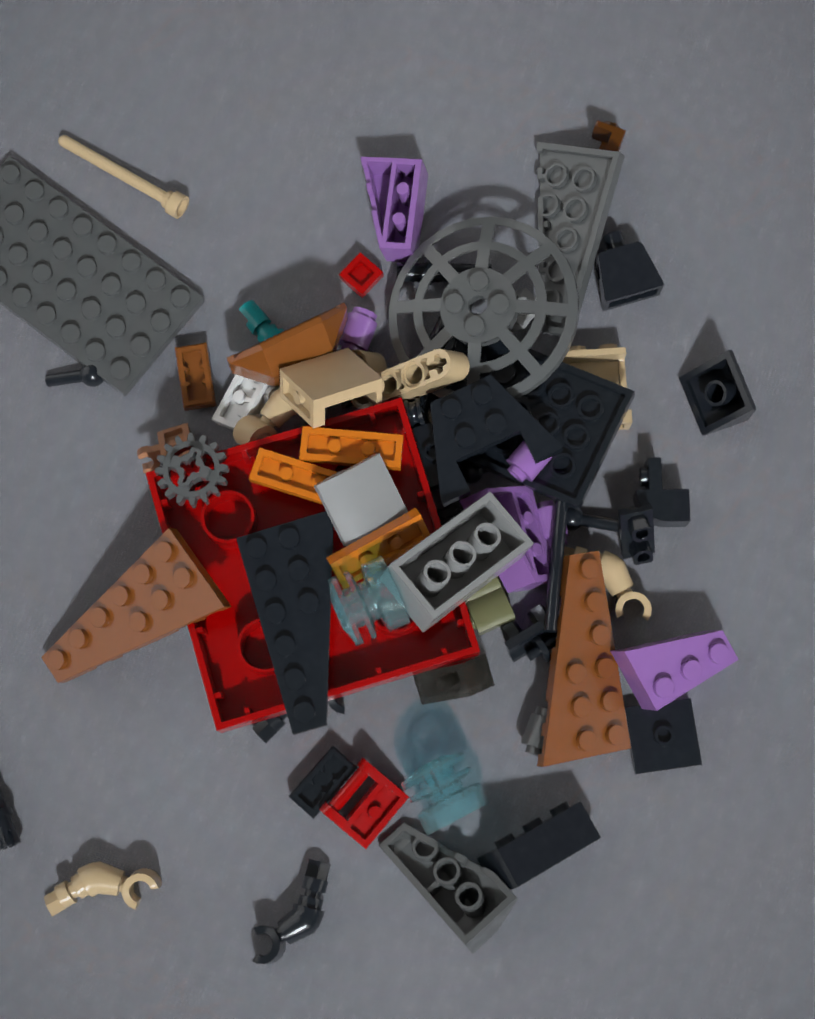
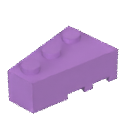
[361,157,428,263]
[460,486,550,593]
[610,630,739,711]

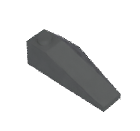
[379,823,518,954]

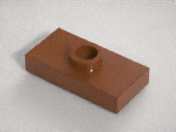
[175,342,217,411]

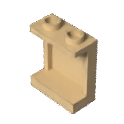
[562,344,633,430]
[280,348,384,429]

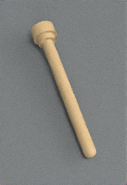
[58,135,189,219]

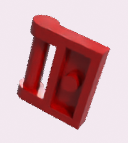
[319,757,409,849]

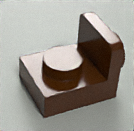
[592,120,626,152]

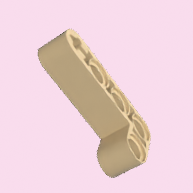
[351,349,470,409]

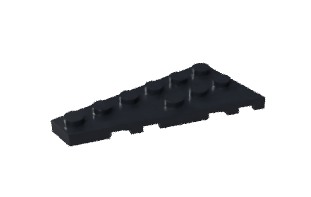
[236,511,334,735]

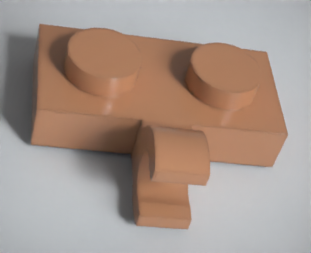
[137,422,191,474]

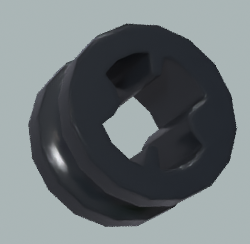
[404,397,426,428]

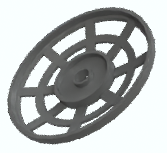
[389,216,580,399]

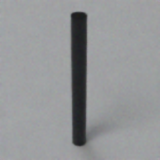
[543,500,568,633]

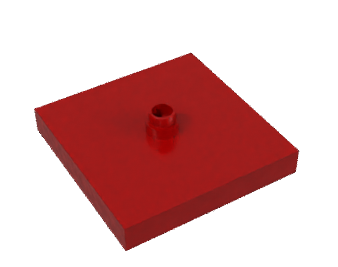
[146,397,480,733]

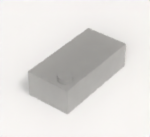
[380,491,534,632]

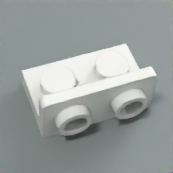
[212,375,280,440]

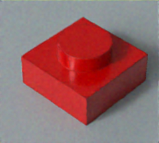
[339,252,384,298]

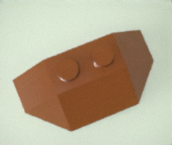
[227,302,348,387]

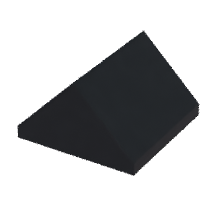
[679,350,756,436]

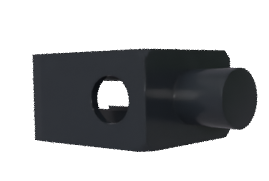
[595,231,664,311]

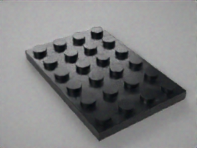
[411,337,635,511]

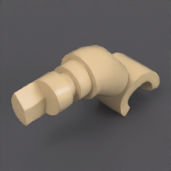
[233,388,298,445]
[563,546,652,621]
[44,861,162,916]

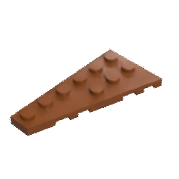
[41,528,232,683]
[537,551,631,767]

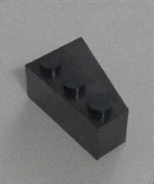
[477,801,601,890]

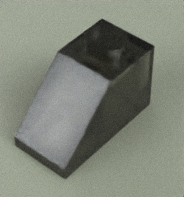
[413,653,495,705]

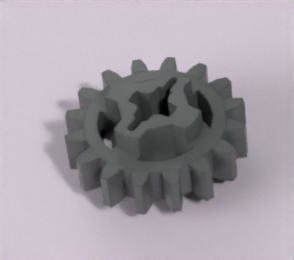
[154,433,230,508]

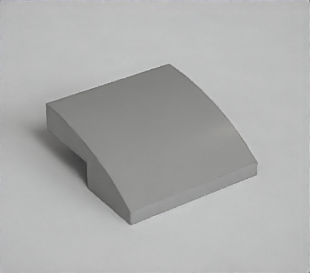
[314,453,408,546]

